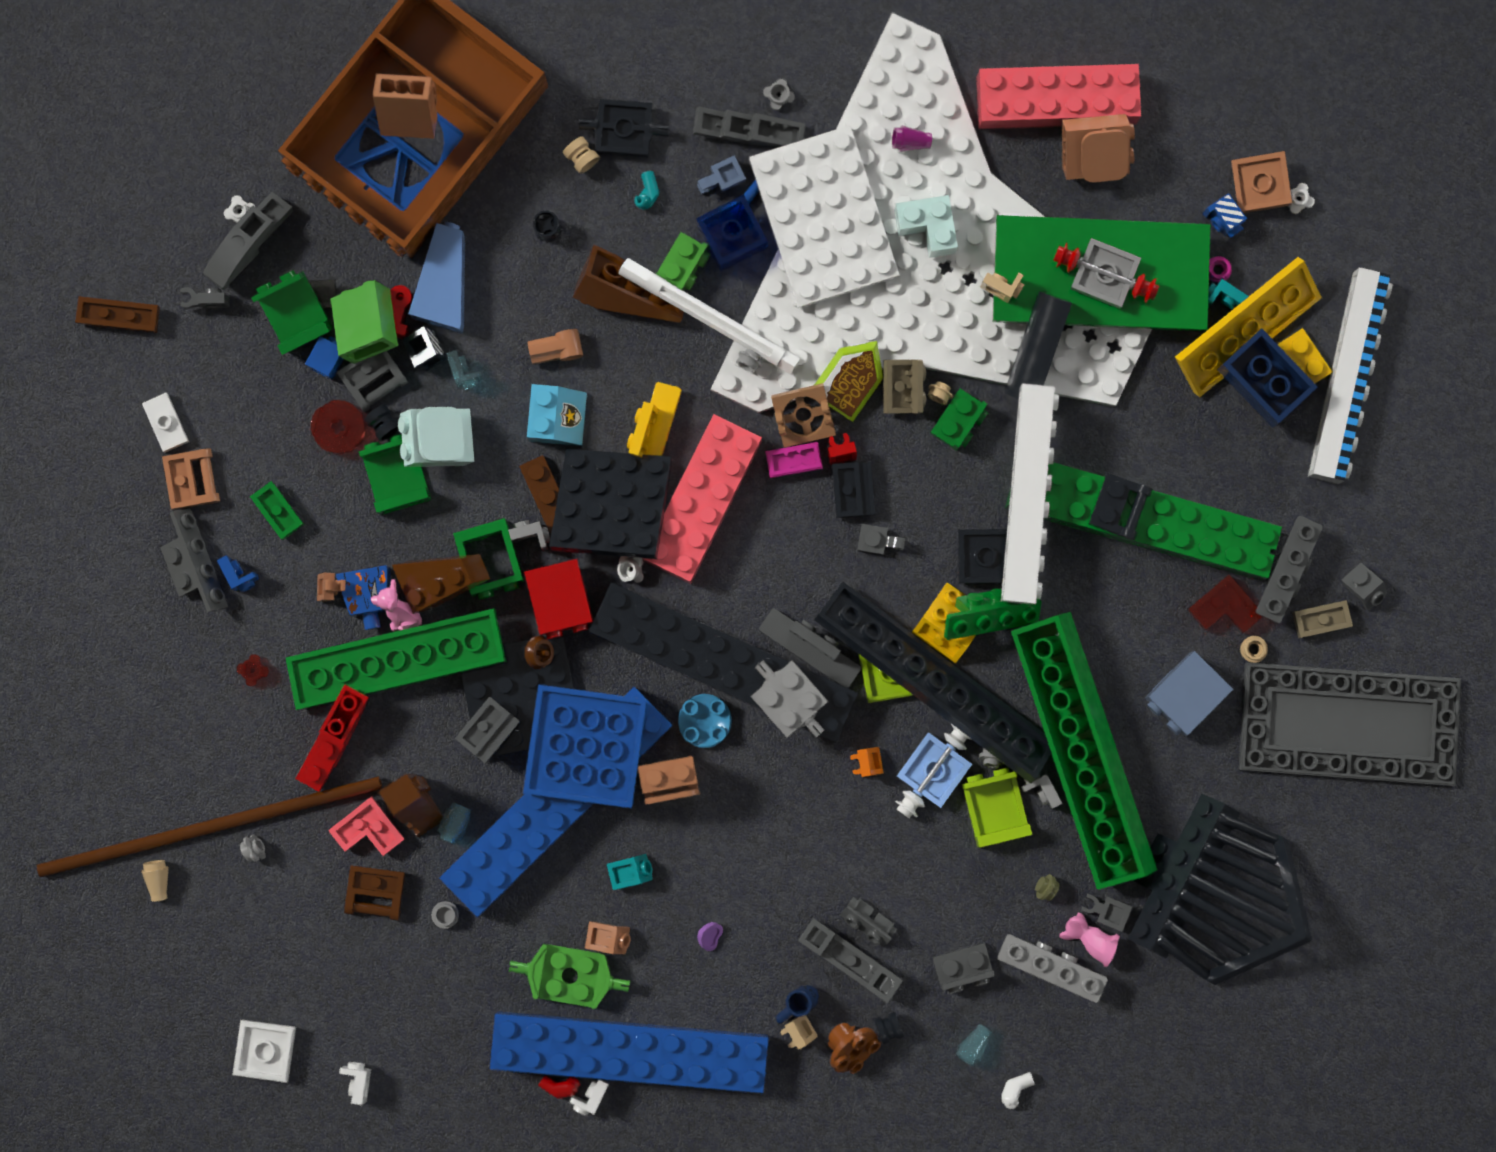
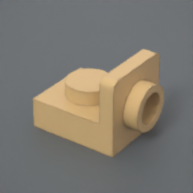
[980,273,1024,303]

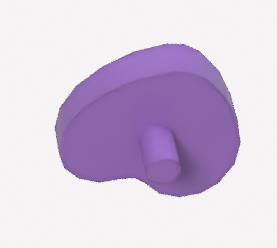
[698,922,723,951]

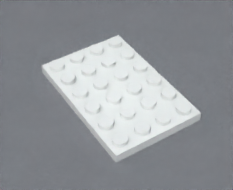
[749,125,900,309]

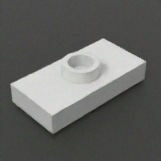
[142,393,189,453]

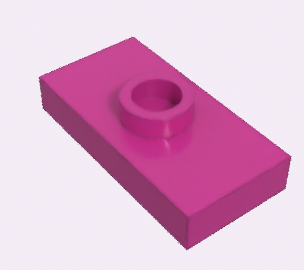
[765,442,823,479]

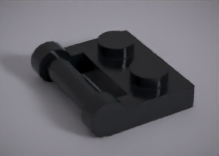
[1088,473,1153,540]

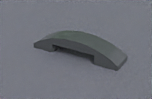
[798,918,903,1003]

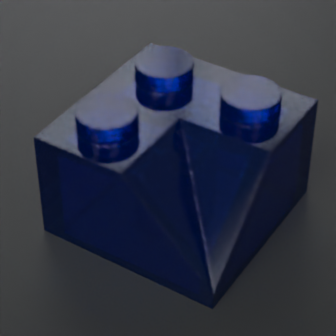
[696,195,768,272]

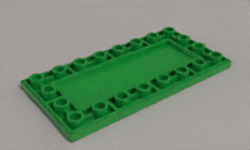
[992,215,1210,331]

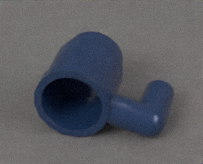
[776,985,819,1024]

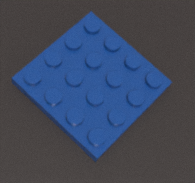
[523,685,647,808]

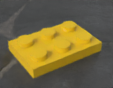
[1278,328,1332,383]

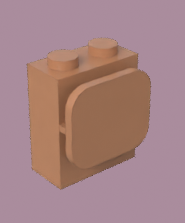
[373,74,437,139]
[1062,114,1135,182]
[638,756,700,804]

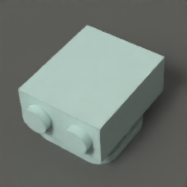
[398,407,474,467]

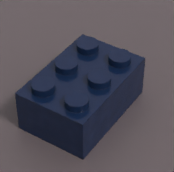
[1217,328,1318,428]

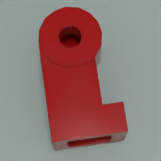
[390,285,413,339]

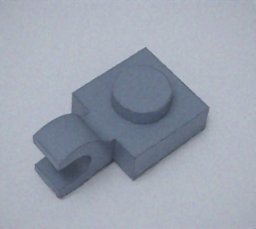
[697,155,746,195]

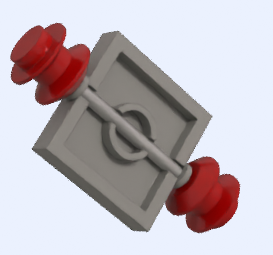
[1053,238,1159,309]

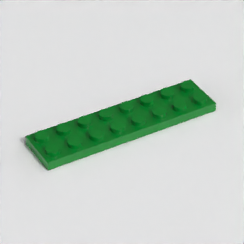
[286,609,506,711]

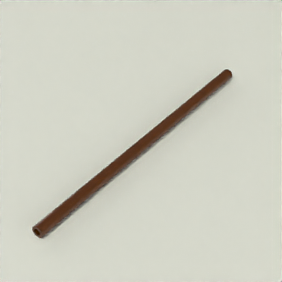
[37,776,382,877]

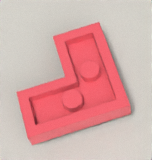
[328,797,405,856]

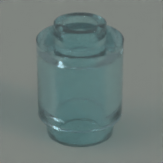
[437,802,472,844]

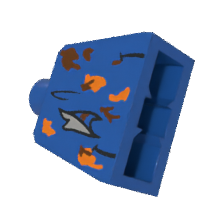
[336,565,391,630]

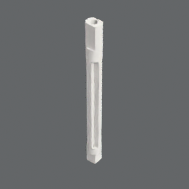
[618,258,800,374]

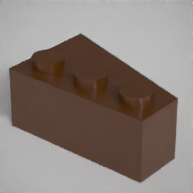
[392,554,490,614]
[379,774,446,837]

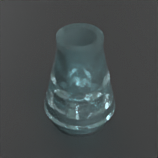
[955,1024,992,1066]

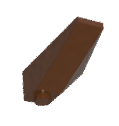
[573,245,684,323]

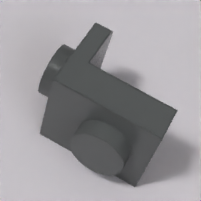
[1341,563,1387,610]

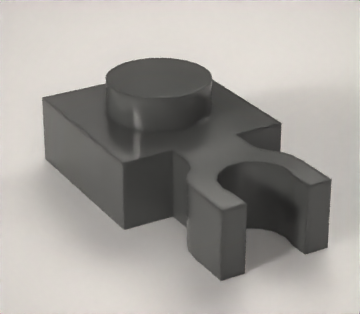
[1081,894,1133,933]

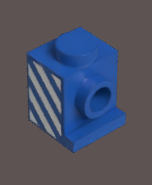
[1203,193,1247,238]

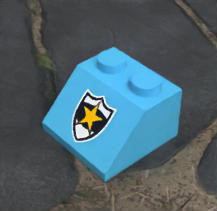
[527,384,587,446]

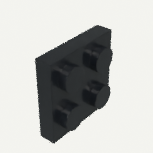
[958,529,1007,584]

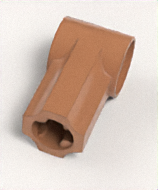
[527,329,584,365]

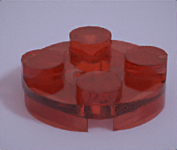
[310,400,365,454]

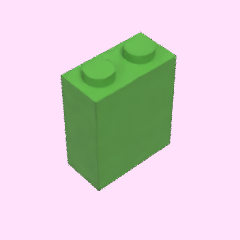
[331,280,398,364]

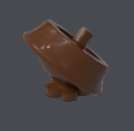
[525,636,554,669]

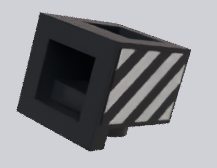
[402,327,448,371]

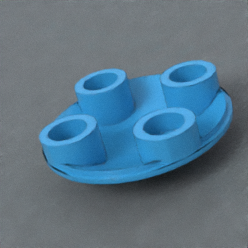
[678,694,732,748]

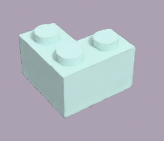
[894,195,958,258]

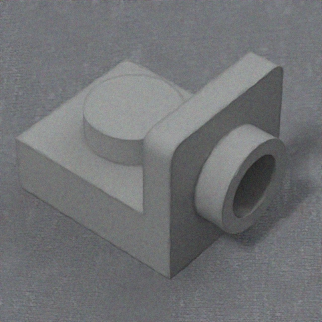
[1021,774,1062,808]

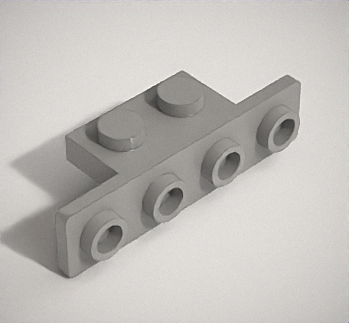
[997,934,1107,1003]

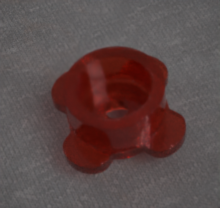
[237,654,269,686]

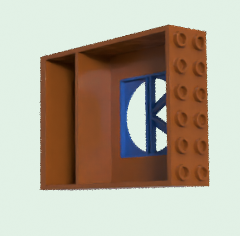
[278,0,548,259]

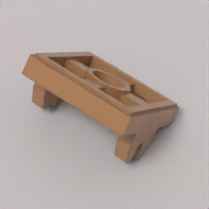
[771,383,836,448]

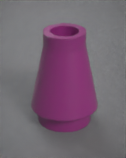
[892,125,932,152]

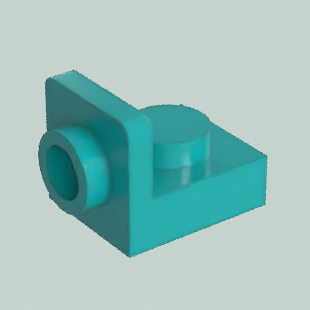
[1208,279,1249,309]
[607,854,653,890]

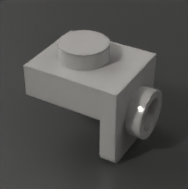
[508,520,551,551]

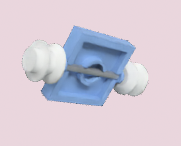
[895,724,972,819]

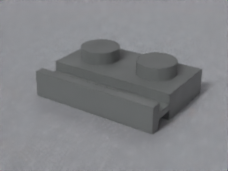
[455,697,520,764]

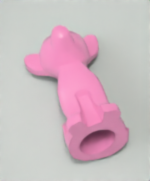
[371,579,422,632]
[1059,913,1120,967]

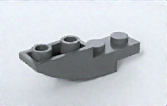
[203,192,293,290]

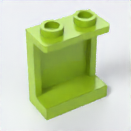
[962,767,1032,848]

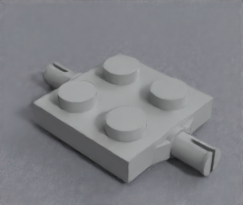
[751,660,828,737]

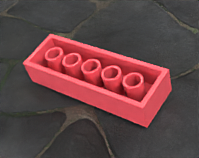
[977,64,1141,129]
[642,414,762,584]

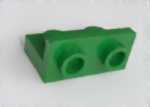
[930,388,988,451]

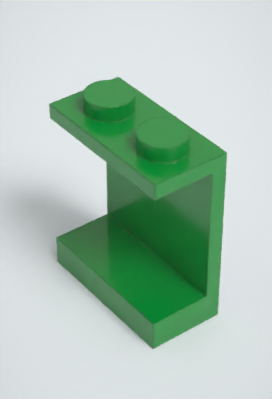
[251,270,333,355]
[359,434,431,516]

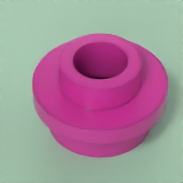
[1209,256,1232,283]

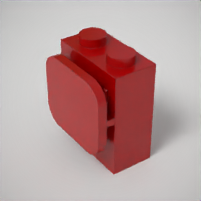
[524,559,593,639]

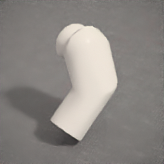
[1001,1072,1035,1109]

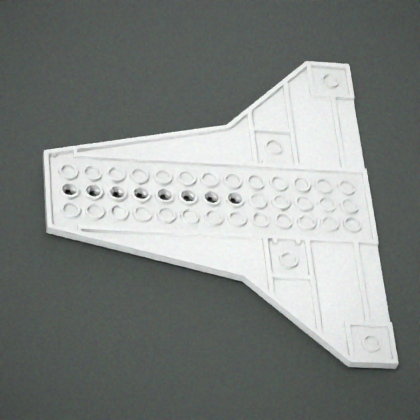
[711,13,1152,413]

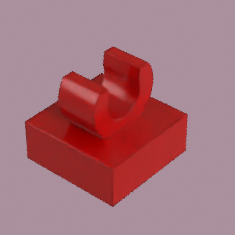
[828,433,857,466]

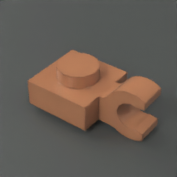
[317,573,346,602]

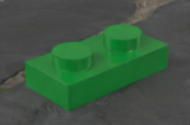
[250,481,304,540]

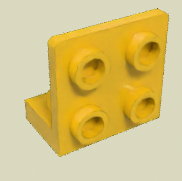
[912,583,976,663]

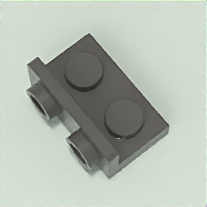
[932,943,995,993]

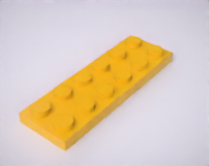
[1175,257,1322,397]

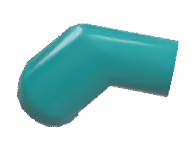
[634,171,659,210]

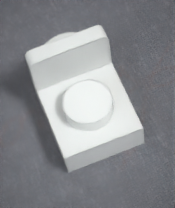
[339,1062,371,1105]
[570,1079,610,1116]

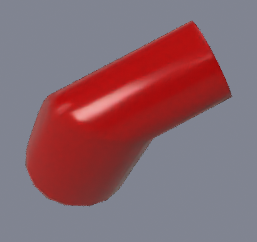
[538,1074,580,1099]

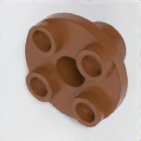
[828,1023,881,1074]

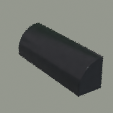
[1004,291,1072,399]

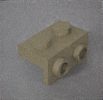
[883,359,926,413]

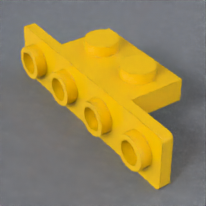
[627,382,682,458]

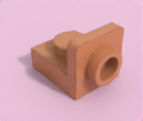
[585,921,630,954]

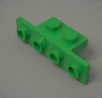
[944,589,1042,640]

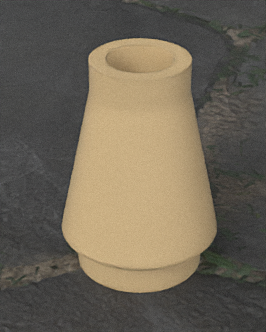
[141,860,169,901]

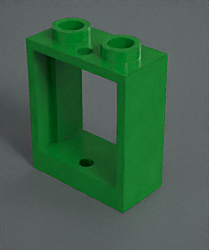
[453,518,525,600]

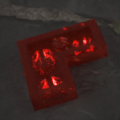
[1187,575,1262,633]

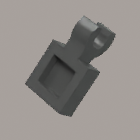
[180,287,229,309]
[857,524,905,555]

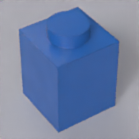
[305,336,344,381]

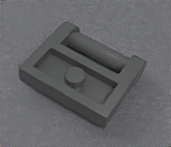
[337,351,408,413]

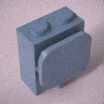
[1145,651,1233,736]

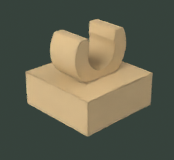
[780,1015,818,1049]

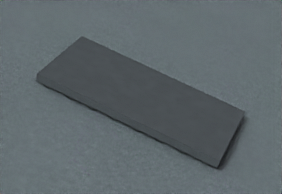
[1239,662,1461,786]

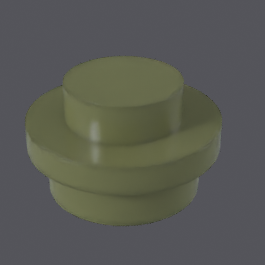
[1035,874,1060,901]

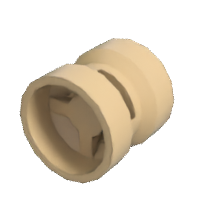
[563,136,600,174]

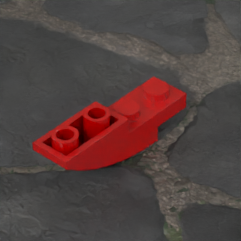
[295,684,369,792]

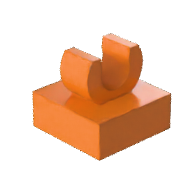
[850,747,884,777]

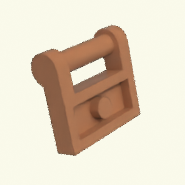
[162,449,220,510]

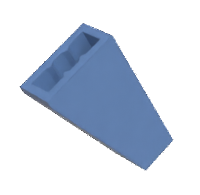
[408,222,465,333]

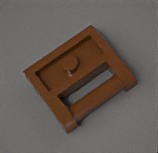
[344,865,406,921]

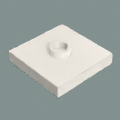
[233,1020,296,1082]

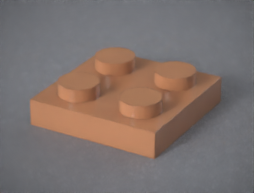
[1231,151,1292,213]

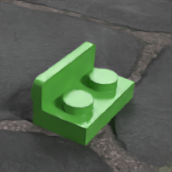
[656,232,710,291]

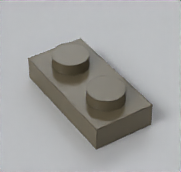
[1292,600,1353,638]

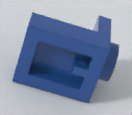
[217,555,259,593]

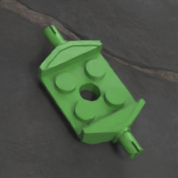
[509,944,630,1009]

